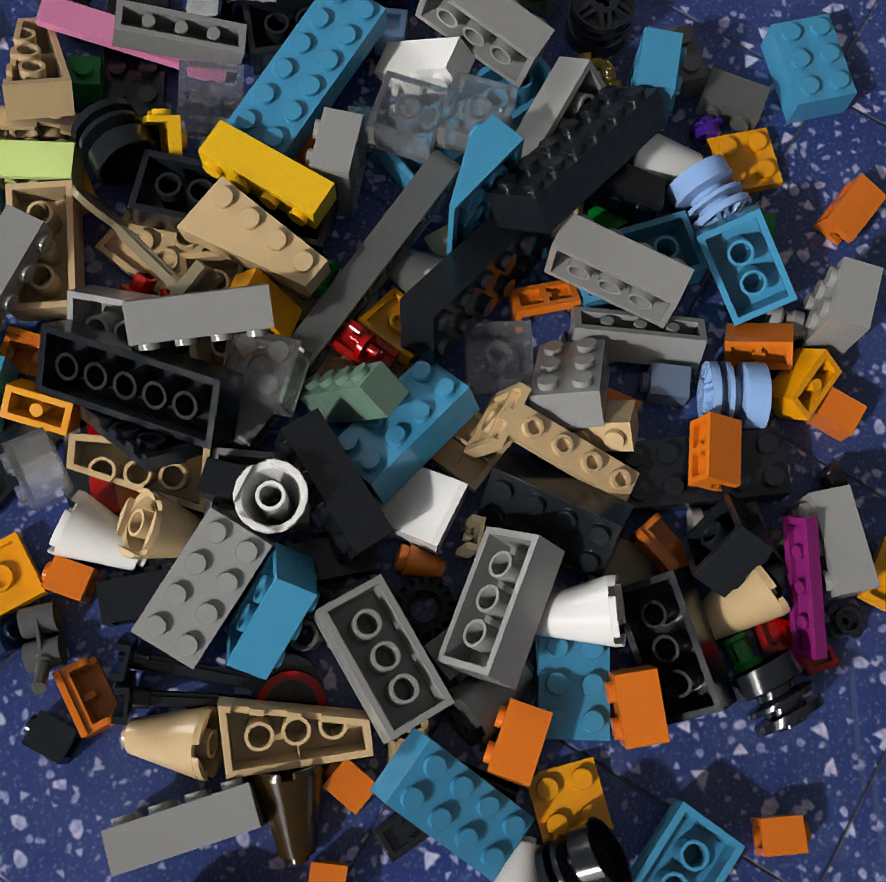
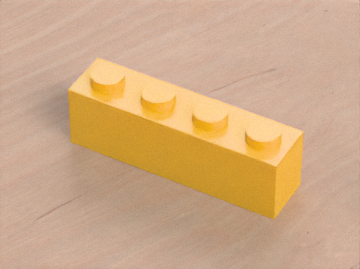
[198,120,337,230]

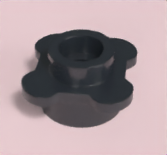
[827,604,863,639]

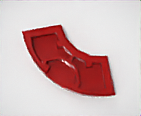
[751,617,841,676]

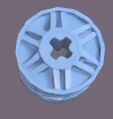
[665,154,752,236]
[696,361,772,431]

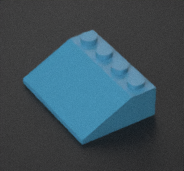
[446,114,524,256]

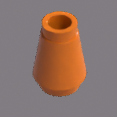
[393,543,446,580]

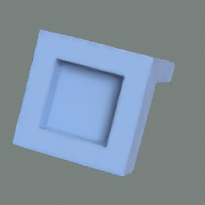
[375,7,408,55]

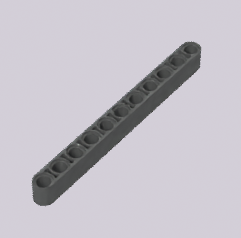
[232,150,461,451]

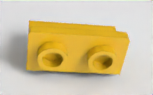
[141,109,187,156]

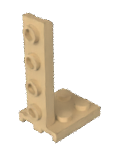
[463,382,640,502]

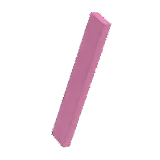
[36,0,227,83]

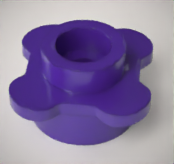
[689,115,724,142]

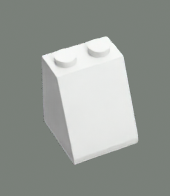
[372,467,468,556]

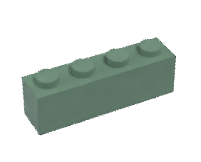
[298,361,409,424]

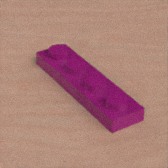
[782,515,828,660]

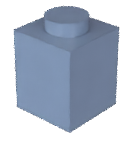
[639,362,691,407]

